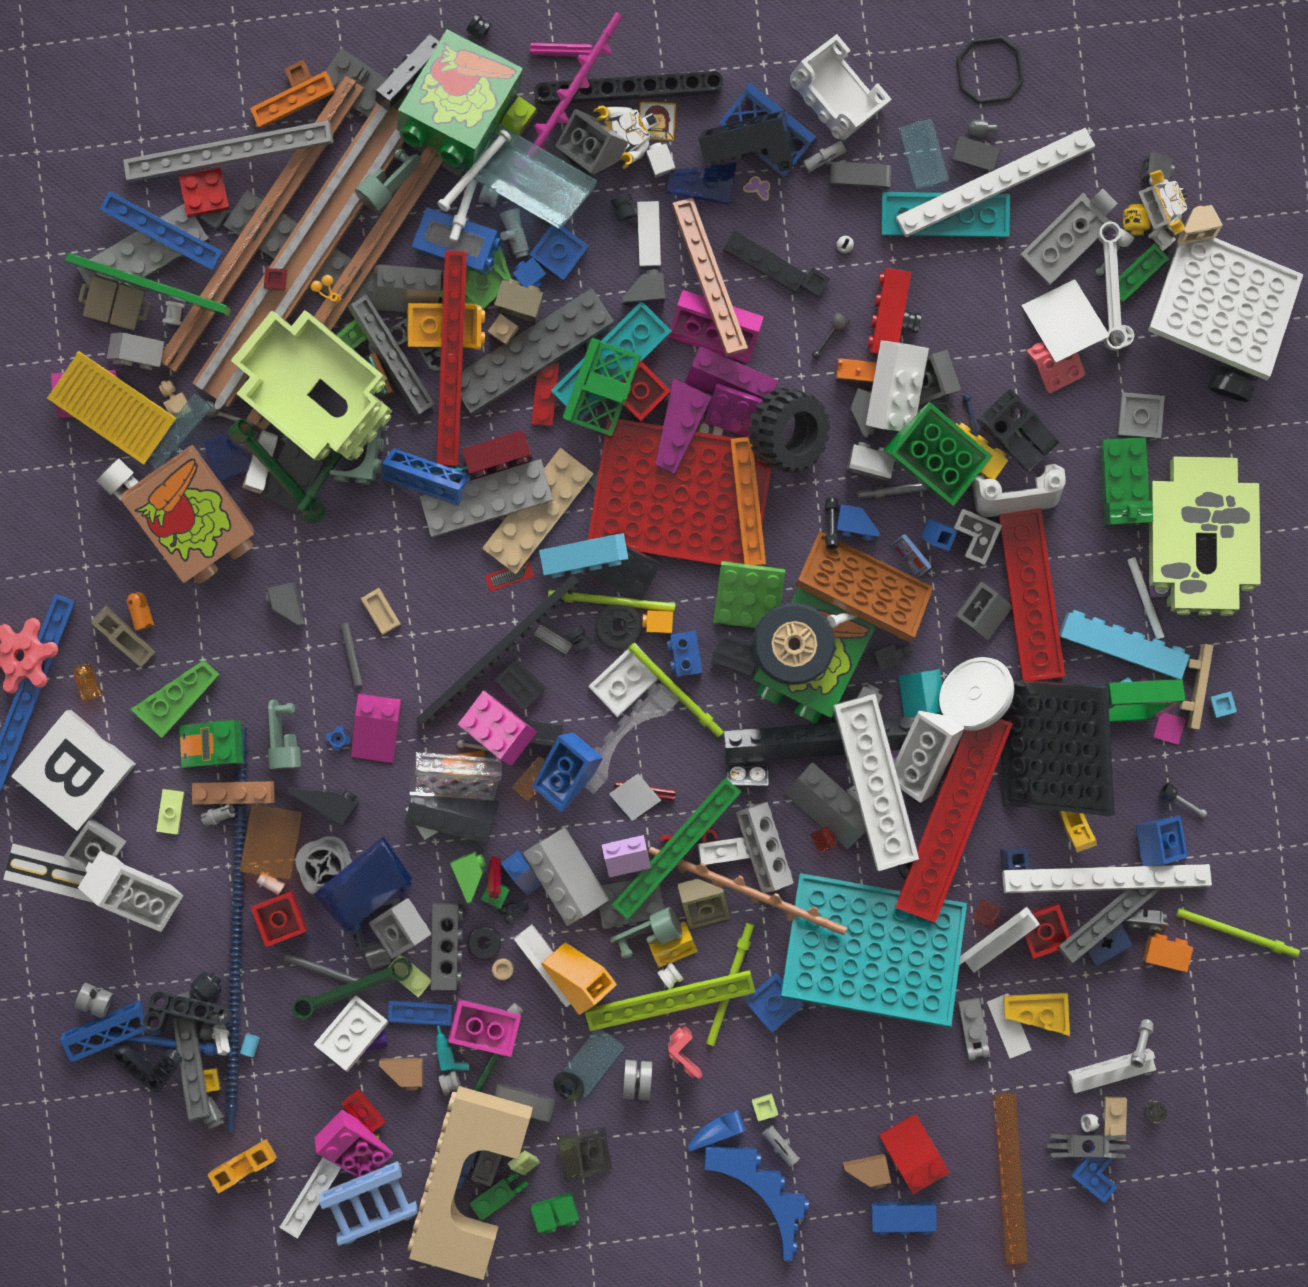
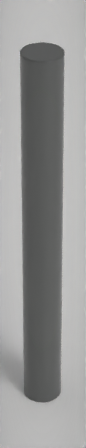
[284,953,360,983]

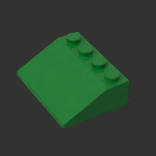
[883,402,992,506]

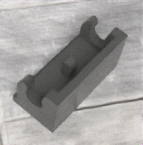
[952,136,1000,171]

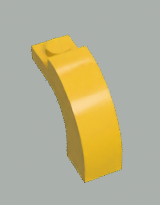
[1058,811,1097,852]

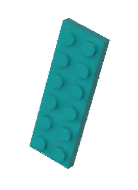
[881,192,1010,238]
[551,301,672,421]

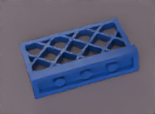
[719,83,817,177]

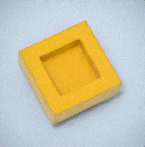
[204,1068,221,1092]

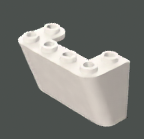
[790,34,892,141]

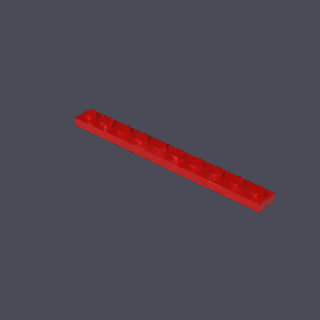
[436,250,467,466]

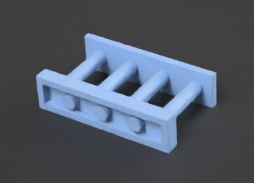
[319,1161,418,1246]

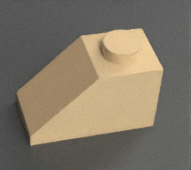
[1177,205,1223,245]

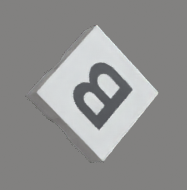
[11,710,136,831]

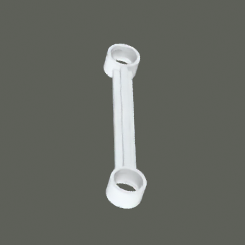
[1098,222,1128,351]

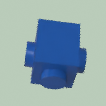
[513,257,547,288]

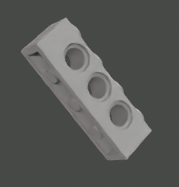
[736,802,794,893]

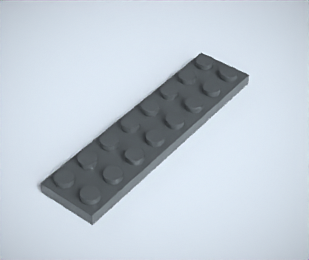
[461,288,615,415]

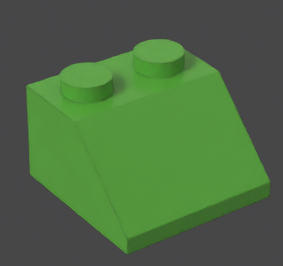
[451,851,486,903]

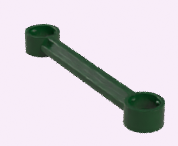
[229,419,326,524]
[292,958,413,1019]

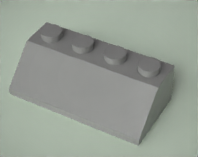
[523,827,609,926]

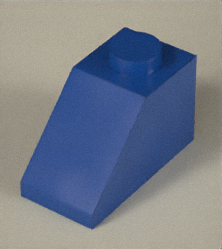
[501,849,542,896]

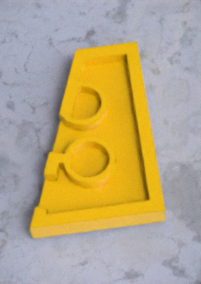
[1003,993,1070,1036]

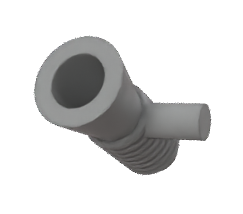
[499,208,529,259]

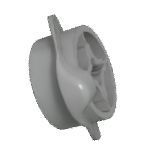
[296,836,354,895]

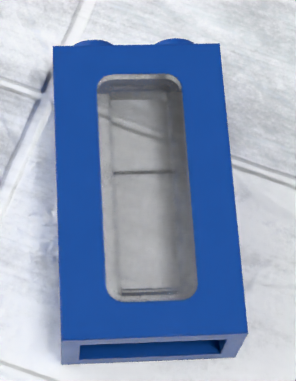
[411,207,502,276]

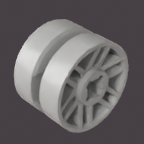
[623,1060,652,1101]

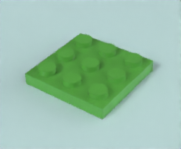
[713,561,785,628]

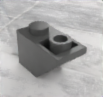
[849,389,875,439]

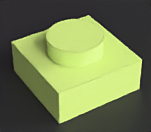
[752,1093,778,1121]

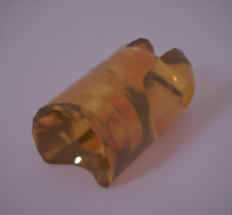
[73,663,102,702]

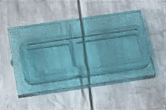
[899,119,949,189]
[563,1029,625,1097]

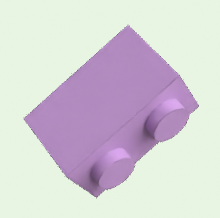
[602,835,651,877]

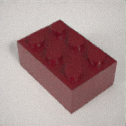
[462,430,532,478]

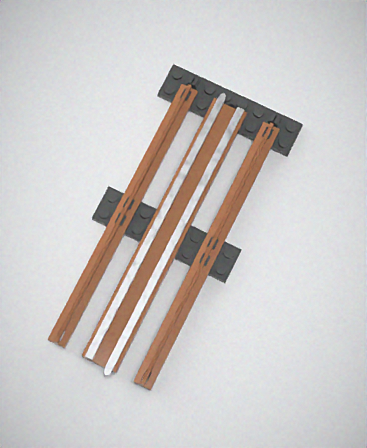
[161,48,468,431]

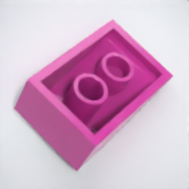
[351,694,403,763]
[448,999,521,1057]

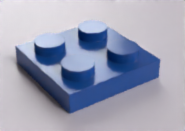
[529,221,589,281]
[744,972,804,1032]

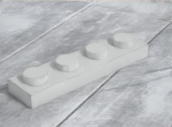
[280,1158,341,1239]

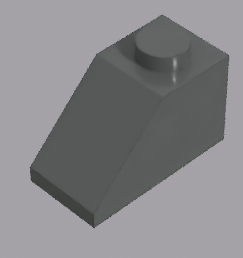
[1141,152,1174,181]
[623,270,665,304]
[266,582,305,625]

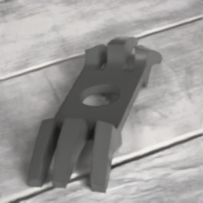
[1047,1134,1130,1159]

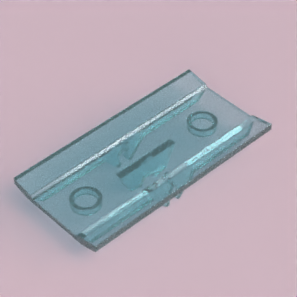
[456,124,597,229]

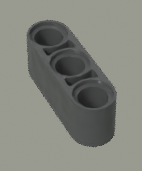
[830,162,892,189]
[494,1084,556,1122]

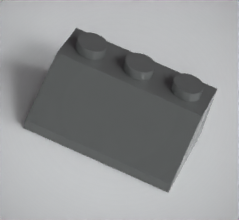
[555,109,629,174]
[372,265,442,313]

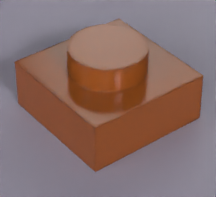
[285,60,312,87]

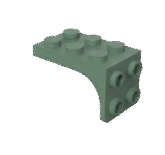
[330,424,387,485]

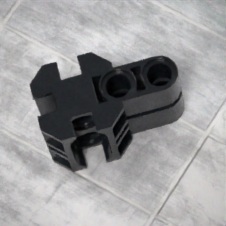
[976,389,1059,473]

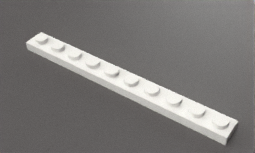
[896,128,1095,237]
[1002,864,1212,893]

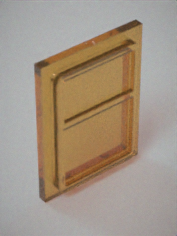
[240,804,302,880]

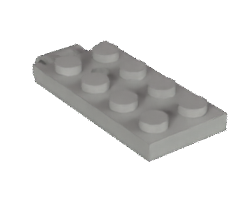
[1020,189,1118,285]

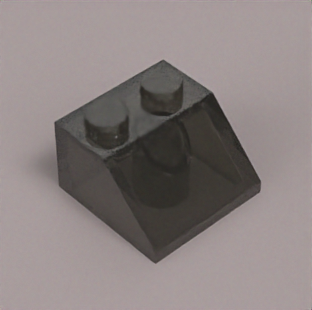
[557,1127,612,1179]

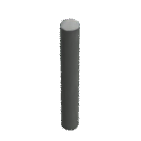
[340,623,363,687]

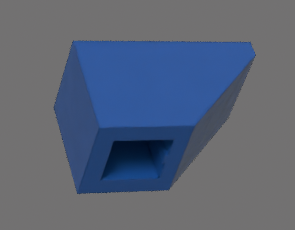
[836,505,880,541]

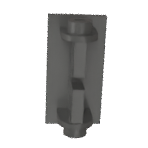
[1122,909,1168,933]

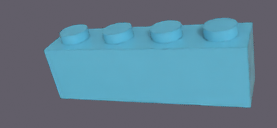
[539,534,628,578]

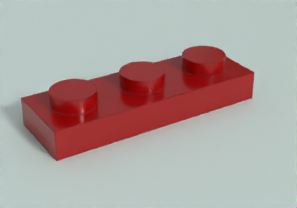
[531,362,560,427]

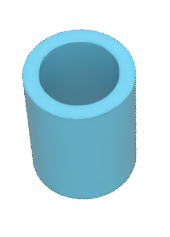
[240,1034,260,1057]

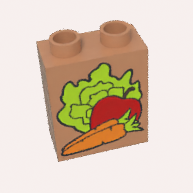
[121,444,254,584]

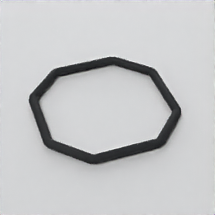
[957,36,1024,104]

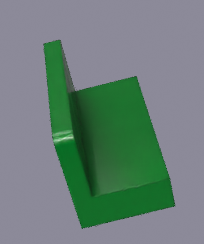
[582,371,632,406]

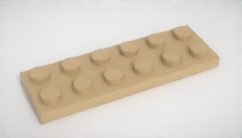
[483,448,594,574]

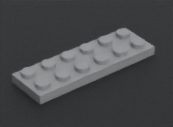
[77,204,209,292]
[420,459,554,538]

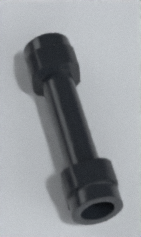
[825,498,839,549]

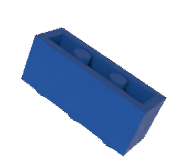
[871,1202,937,1235]

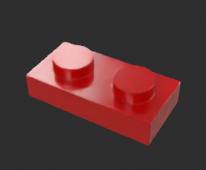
[341,1088,385,1133]

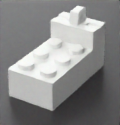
[78,851,183,932]

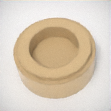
[492,958,514,980]

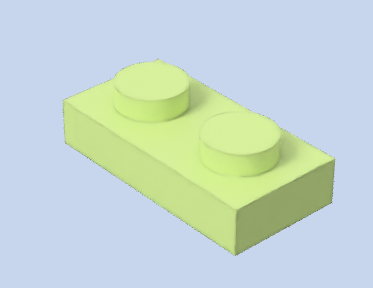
[388,954,431,997]

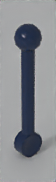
[963,394,980,437]

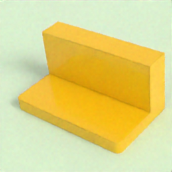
[647,922,698,968]

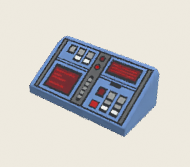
[891,535,931,577]

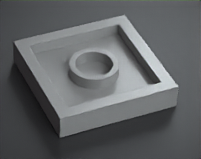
[1118,392,1165,439]

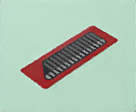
[485,561,534,591]

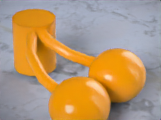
[311,275,341,303]

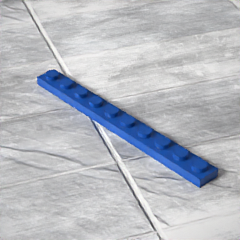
[0,594,76,796]

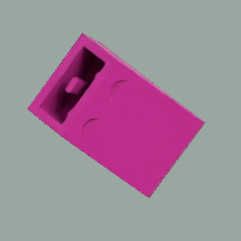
[315,1110,393,1178]

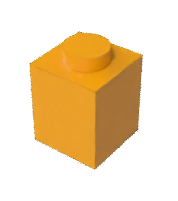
[642,610,673,633]

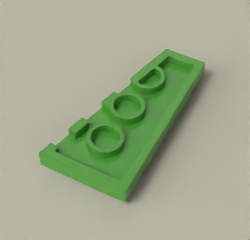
[130,660,220,738]

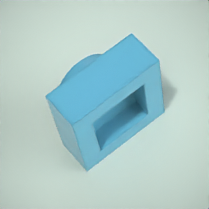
[1209,691,1237,718]

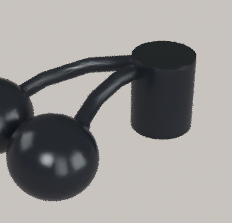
[498,901,529,924]

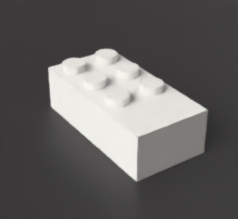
[866,340,929,431]

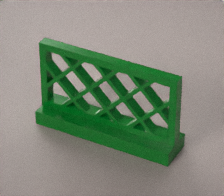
[563,338,641,437]

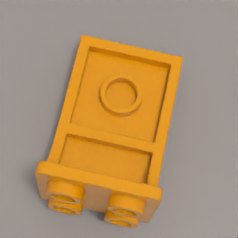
[407,303,485,350]

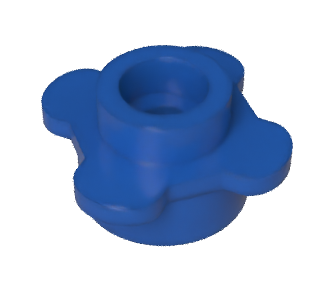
[325,726,351,751]

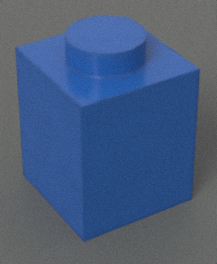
[921,518,957,551]

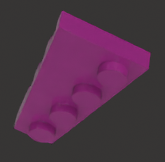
[656,378,712,474]

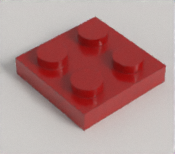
[179,168,230,218]

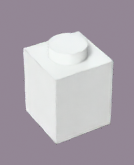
[646,143,675,178]

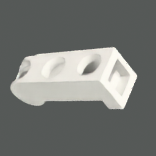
[242,430,278,494]

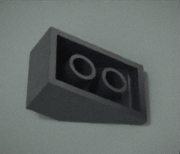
[287,786,359,826]

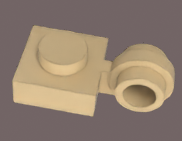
[159,380,193,422]

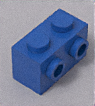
[667,631,702,677]

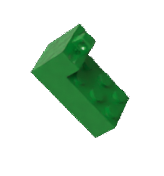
[1099,437,1154,526]

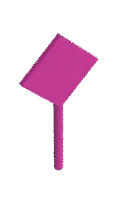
[1141,678,1186,745]

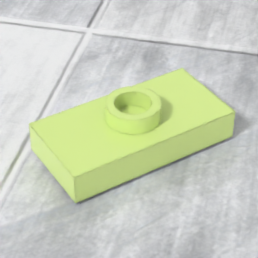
[157,789,185,834]
[508,1150,540,1175]

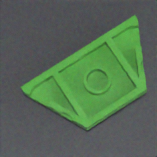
[439,246,511,310]

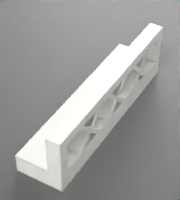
[959,907,1040,973]
[514,924,570,1007]
[1068,1049,1156,1093]

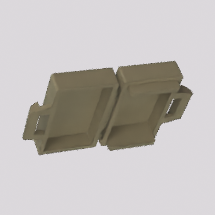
[78,274,151,330]

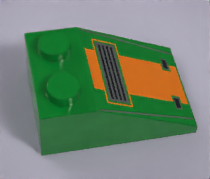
[179,720,244,768]

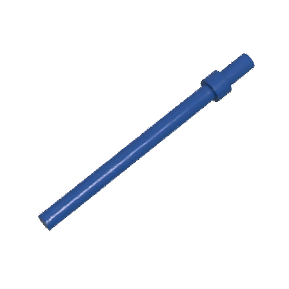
[108,1030,232,1057]

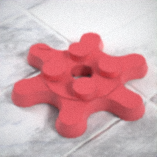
[0,618,58,694]

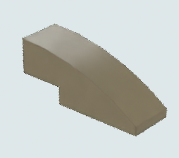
[92,606,155,667]

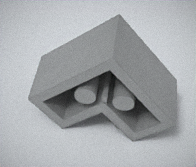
[107,333,164,370]
[953,509,1002,565]

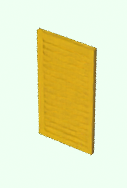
[47,351,176,464]

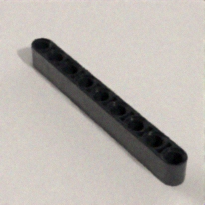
[534,71,723,105]

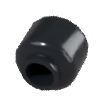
[189,972,222,1003]

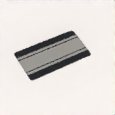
[532,622,572,657]

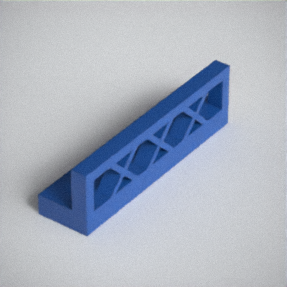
[382,448,470,506]
[60,1000,147,1062]

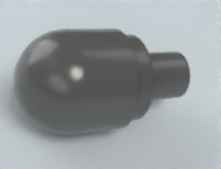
[968,120,997,137]

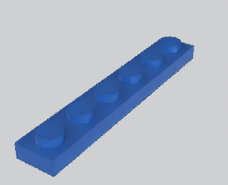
[99,191,224,271]

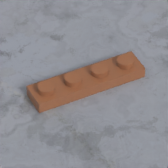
[192,781,275,804]

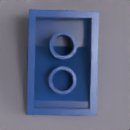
[531,732,603,812]

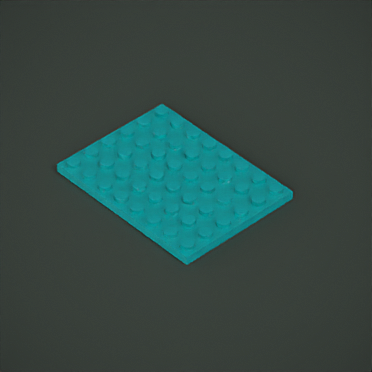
[780,873,967,1028]

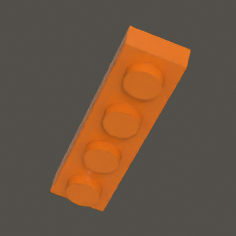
[250,71,336,129]

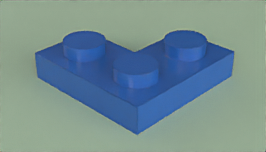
[1071,1145,1118,1203]

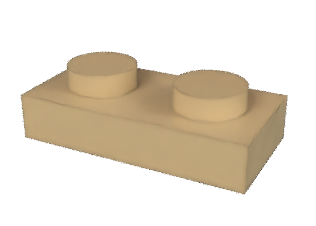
[1103,1097,1127,1141]

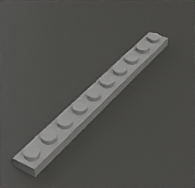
[124,120,333,182]

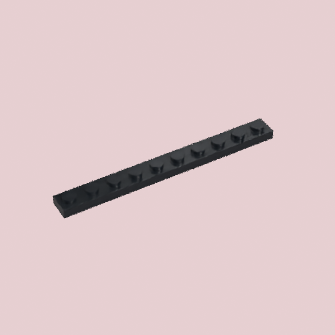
[416,574,580,724]

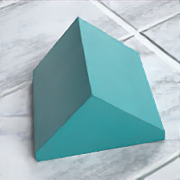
[898,669,942,717]

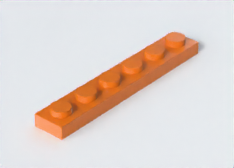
[730,437,766,565]

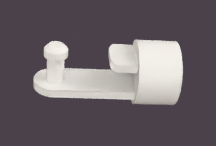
[96,459,138,500]

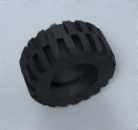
[748,388,830,473]

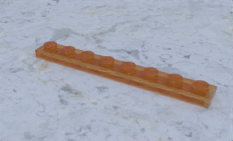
[994,1092,1028,1264]

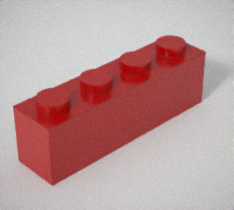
[867,268,911,355]

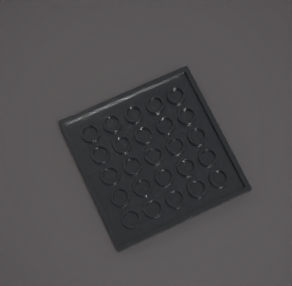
[1000,680,1115,817]

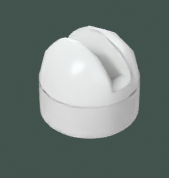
[837,236,854,254]
[1081,1114,1099,1132]

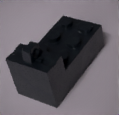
[698,110,795,171]

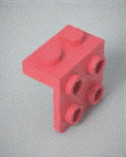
[1027,342,1085,393]
[668,1026,702,1079]

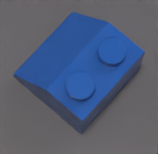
[1136,816,1188,866]

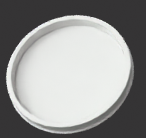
[939,657,1014,731]

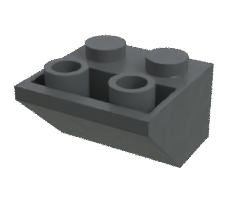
[954,581,1012,641]

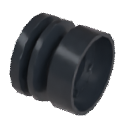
[1207,361,1259,402]

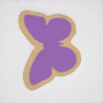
[743,176,770,201]

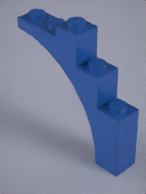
[704,1145,809,1261]

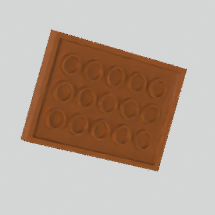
[795,531,933,643]

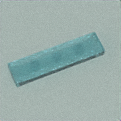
[147,393,212,470]

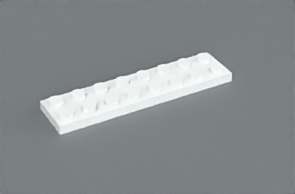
[833,694,919,871]

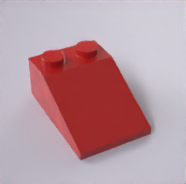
[879,1114,950,1194]

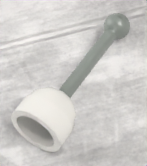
[1096,229,1135,276]

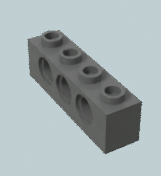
[431,903,463,990]

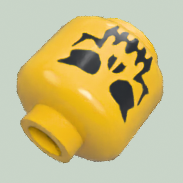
[1123,204,1151,236]

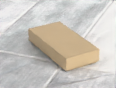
[361,588,401,635]

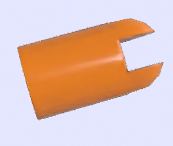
[127,592,154,631]

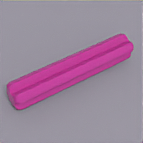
[530,43,592,57]

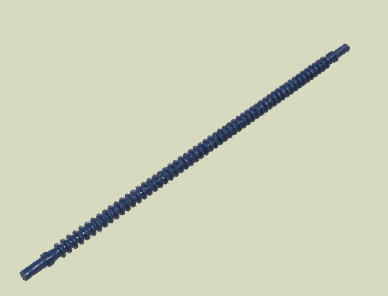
[225,728,249,1132]

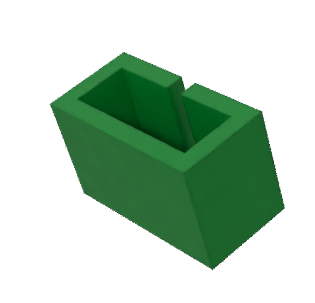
[531,1192,579,1234]

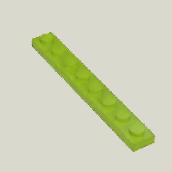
[585,971,755,1031]

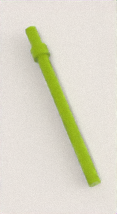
[548,590,675,612]
[628,643,724,737]
[1176,908,1300,958]
[706,923,754,1046]

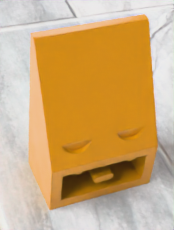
[541,942,617,1015]

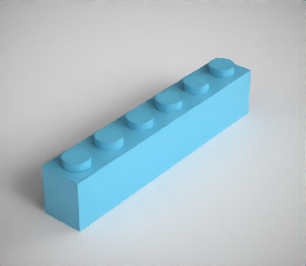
[1059,610,1190,679]

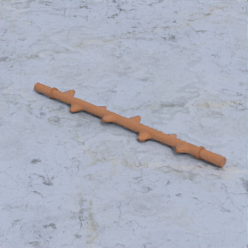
[648,847,847,936]

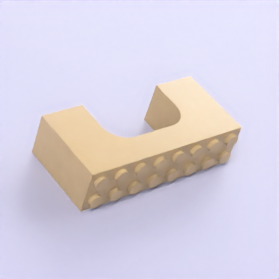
[407,1086,533,1280]

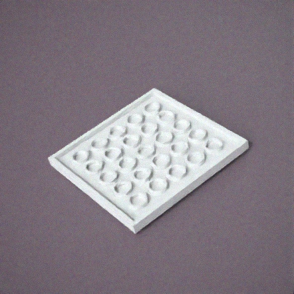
[1148,238,1303,380]

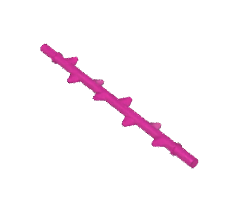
[502,12,623,199]

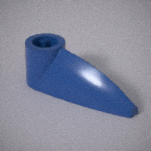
[688,1110,746,1151]

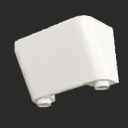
[972,464,1065,517]

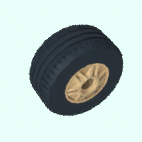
[752,603,835,685]

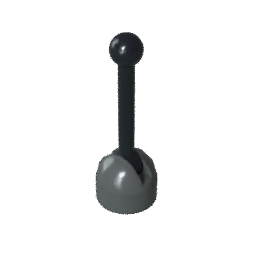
[812,312,850,359]

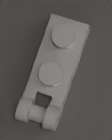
[958,998,990,1061]

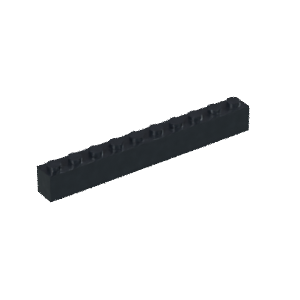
[724,716,916,764]

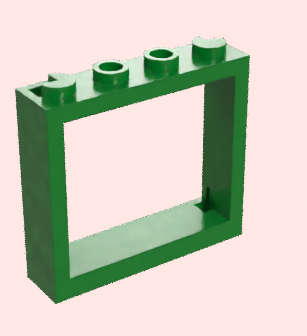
[1105,679,1186,722]

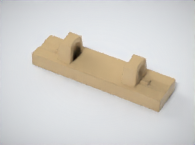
[1179,644,1214,729]

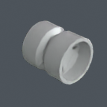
[74,983,113,1019]

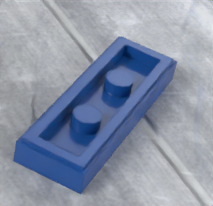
[388,1000,453,1026]

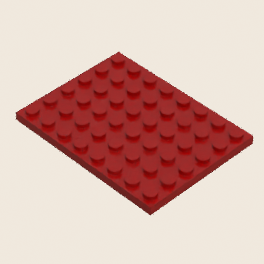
[588,417,772,566]

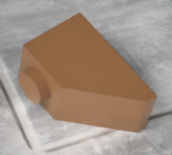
[379,1058,424,1090]
[843,1154,891,1189]

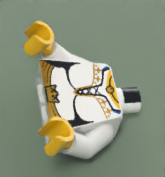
[594,106,658,169]
[1139,170,1187,235]

